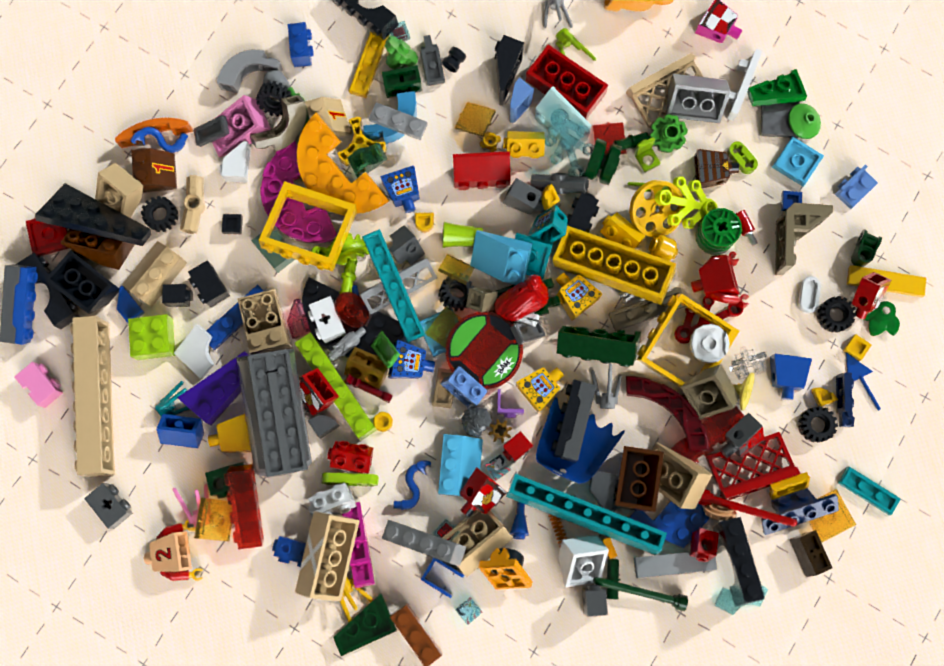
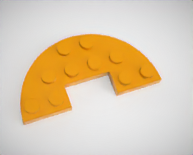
[297,113,390,214]

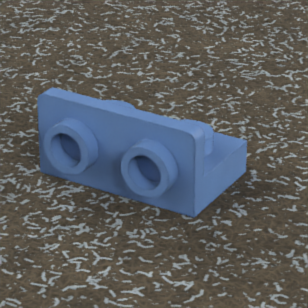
[835,164,878,210]
[440,366,487,408]

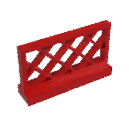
[706,432,800,500]

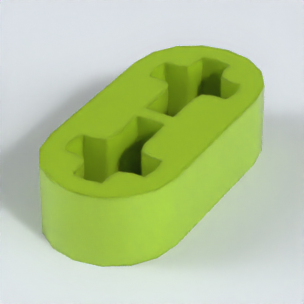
[727,141,758,174]

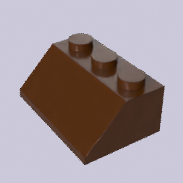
[615,446,664,512]

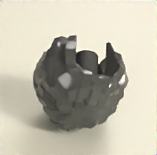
[461,406,492,437]

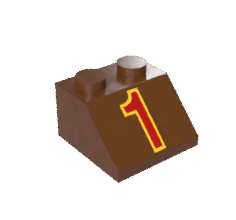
[131,148,177,193]

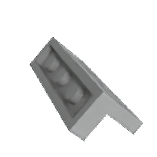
[359,258,438,315]

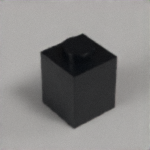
[162,284,193,307]

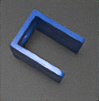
[420,558,464,599]

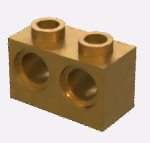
[344,347,389,389]

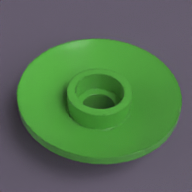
[788,103,821,139]

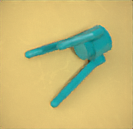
[155,381,189,417]

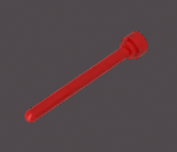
[699,489,797,527]

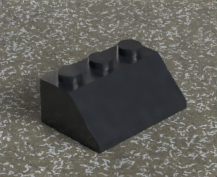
[45,250,119,314]

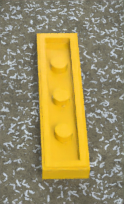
[349,31,389,98]
[847,265,927,297]

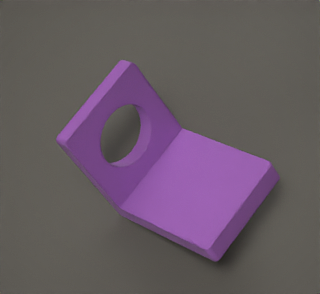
[497,389,524,418]

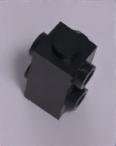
[567,193,600,233]

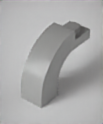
[216,49,283,94]

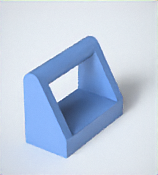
[509,78,534,123]

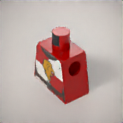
[300,368,339,416]
[460,467,507,518]

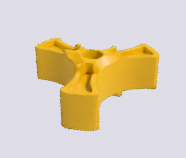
[337,117,387,167]

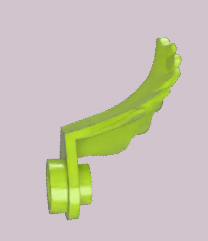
[311,233,369,265]

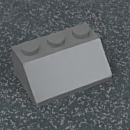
[666,74,731,123]

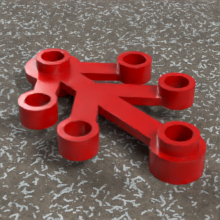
[674,296,744,344]

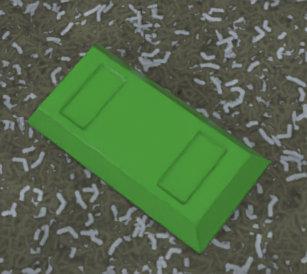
[371,331,400,368]

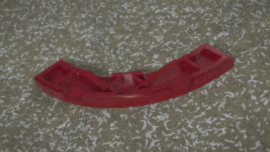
[626,376,709,452]

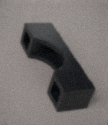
[332,0,399,40]
[16,253,80,330]

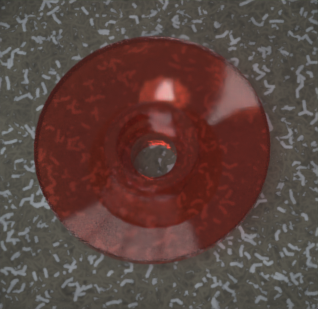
[335,292,369,328]

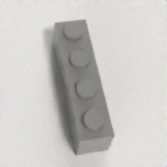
[382,520,466,566]

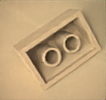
[122,241,187,307]
[442,509,513,577]

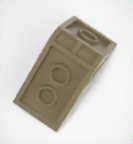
[775,203,833,276]

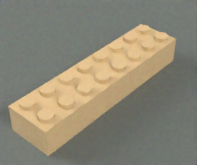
[70,316,115,477]

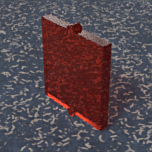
[593,122,627,154]

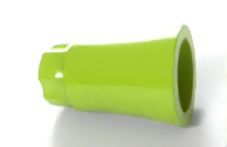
[442,222,483,248]

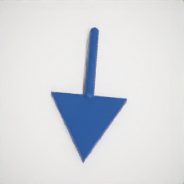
[846,353,881,411]

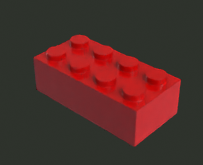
[526,44,609,120]

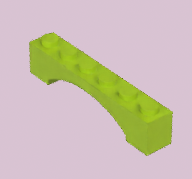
[295,332,377,441]

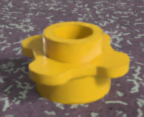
[480,131,501,152]

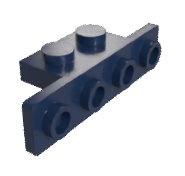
[761,488,839,535]

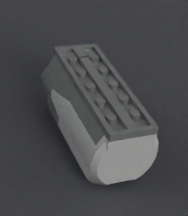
[236,349,312,477]

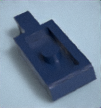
[836,372,855,428]

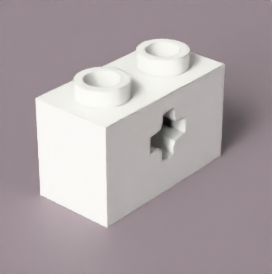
[308,296,346,343]

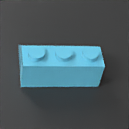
[438,434,483,497]

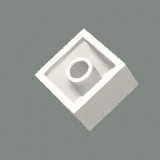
[558,535,609,587]

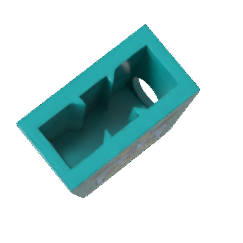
[527,205,568,242]

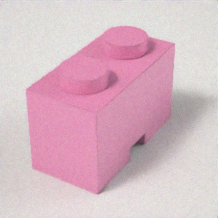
[14,362,63,408]

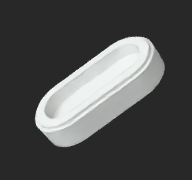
[798,276,821,314]

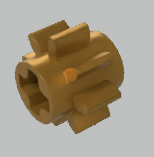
[488,419,512,444]

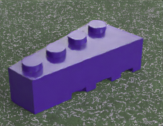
[177,351,249,426]

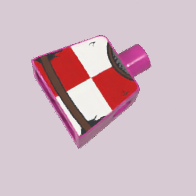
[695,0,743,43]

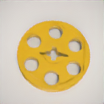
[629,180,683,237]

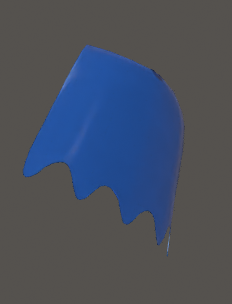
[536,397,625,484]

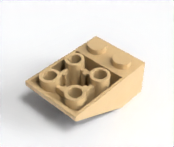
[238,289,292,355]

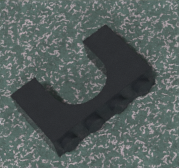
[712,517,765,607]

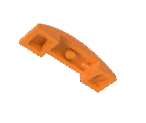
[115,118,193,148]

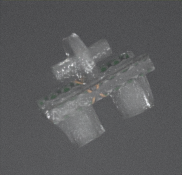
[729,346,767,380]

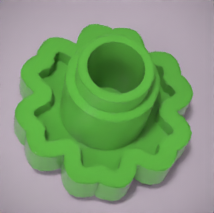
[384,36,419,70]
[649,114,688,153]

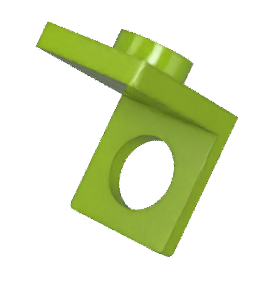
[634,137,661,172]

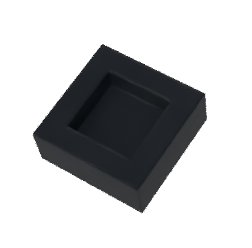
[221,214,243,235]

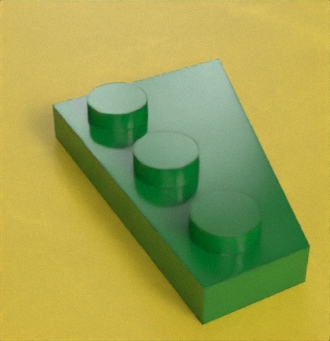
[747,69,807,106]

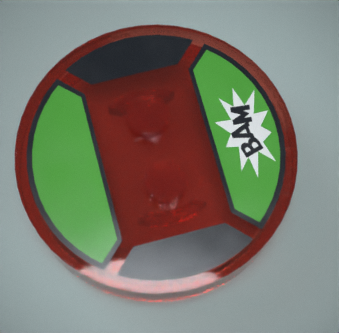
[445,311,523,389]

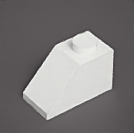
[219,141,251,183]

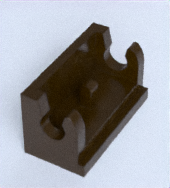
[789,530,833,577]

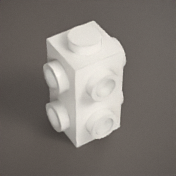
[308,483,356,517]

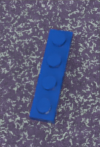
[206,284,264,350]

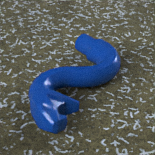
[131,127,188,153]
[393,460,431,510]

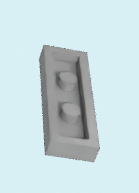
[369,102,428,141]

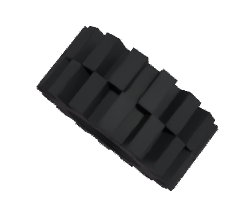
[256,81,292,117]
[141,196,179,232]
[438,274,474,312]
[817,296,856,333]
[798,406,838,443]

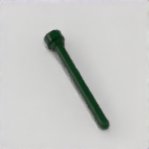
[593,577,688,611]

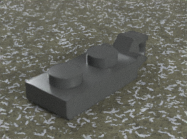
[420,35,445,86]

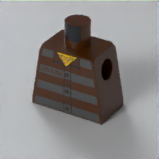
[694,149,739,189]

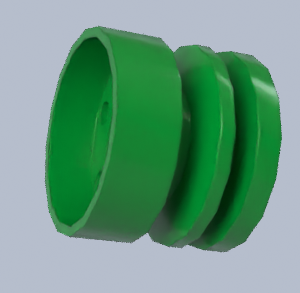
[695,208,742,255]

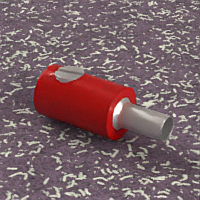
[736,210,758,246]

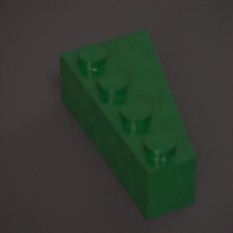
[556,326,642,367]

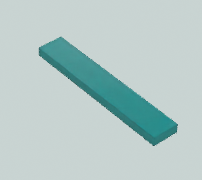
[362,229,425,343]

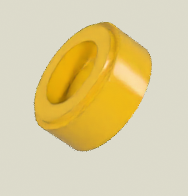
[373,412,393,432]

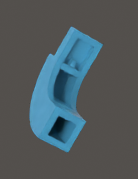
[363,91,417,144]

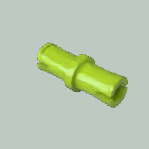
[339,258,358,297]

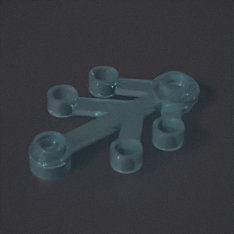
[545,109,594,176]

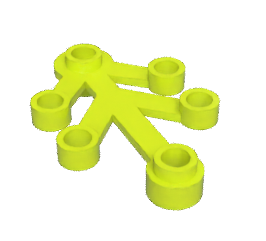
[654,176,718,229]

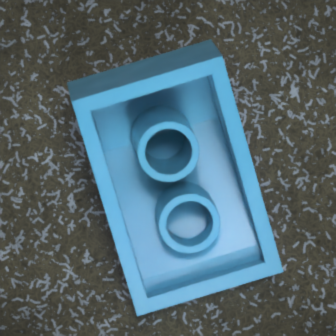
[470,230,532,285]

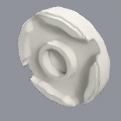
[689,324,730,363]

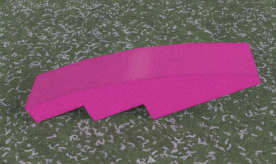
[342,502,375,588]

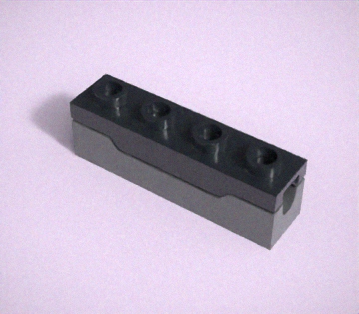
[551,379,597,463]

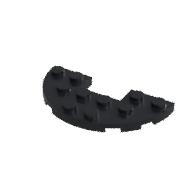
[302,277,404,358]

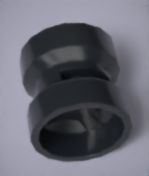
[442,47,467,73]

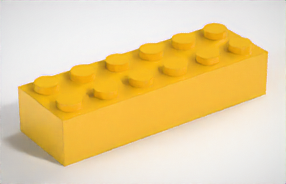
[553,226,676,305]

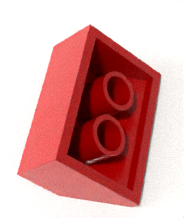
[453,151,511,190]

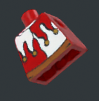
[852,272,892,319]

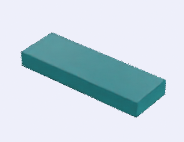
[838,466,901,516]

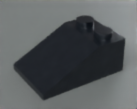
[494,35,524,106]

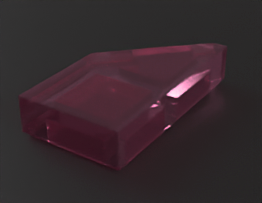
[287,299,311,339]

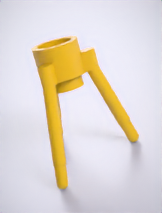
[340,577,374,623]

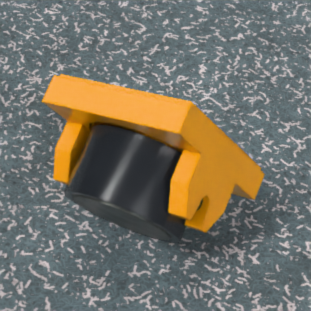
[478,548,533,590]

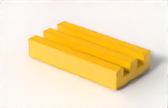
[769,472,810,500]

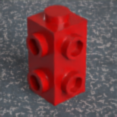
[327,441,374,474]

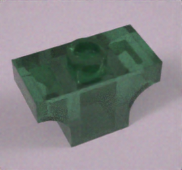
[347,143,388,178]

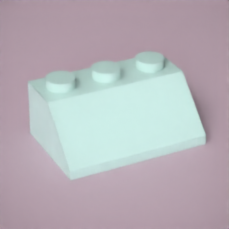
[535,87,592,153]

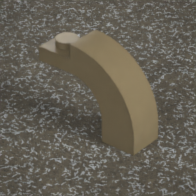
[250,95,306,151]

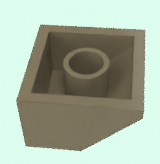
[681,364,739,419]

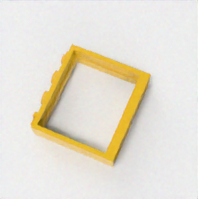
[259,181,357,272]
[636,293,740,388]

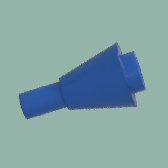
[509,502,529,540]

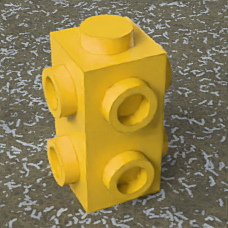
[503,131,545,159]
[600,212,646,249]

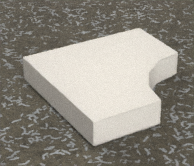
[174,324,214,379]

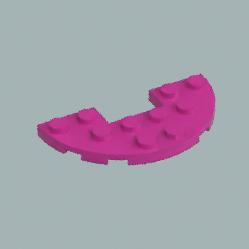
[260,141,337,243]

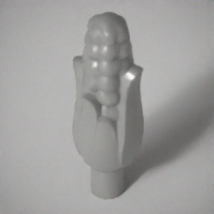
[328,327,366,361]

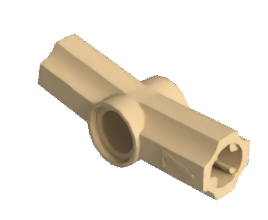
[180,175,205,234]

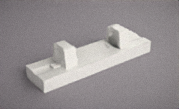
[727,48,763,122]

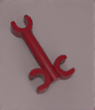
[344,374,393,403]

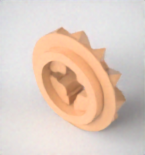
[704,504,736,521]

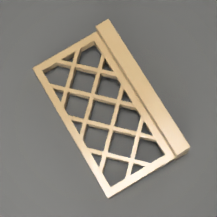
[626,53,703,128]

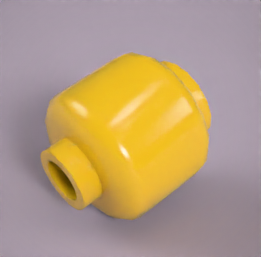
[649,235,678,261]

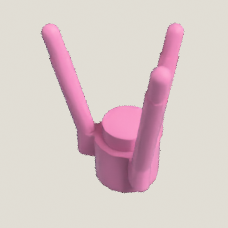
[172,484,211,528]

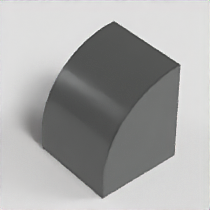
[308,415,340,439]

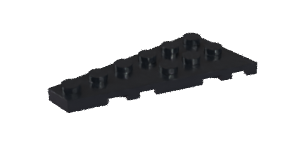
[35,183,151,246]

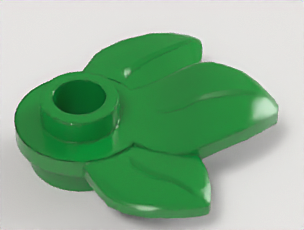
[863,301,900,336]

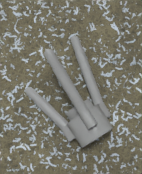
[544,0,573,28]
[591,363,622,409]

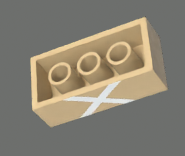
[295,511,360,601]

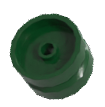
[584,138,622,185]

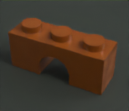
[390,604,443,666]

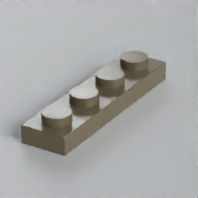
[608,288,684,332]

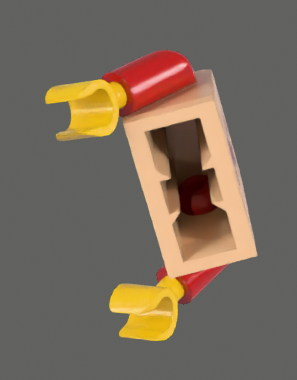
[144,520,203,581]

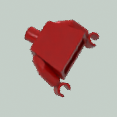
[691,252,749,308]

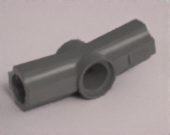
[530,173,589,194]

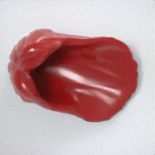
[494,275,549,321]

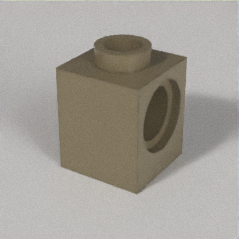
[466,287,498,312]

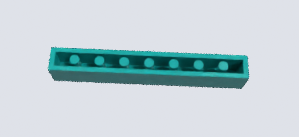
[506,474,667,555]

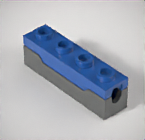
[0,264,38,345]

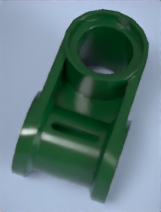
[851,229,882,267]

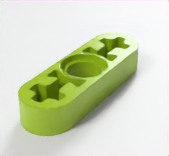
[321,472,379,486]

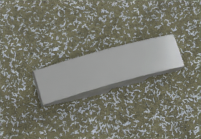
[634,552,717,578]

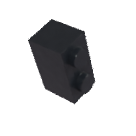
[188,260,230,307]

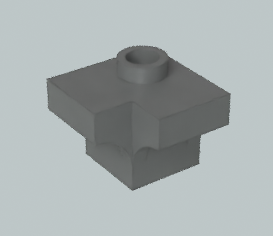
[389,225,425,265]

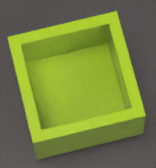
[128,314,176,360]

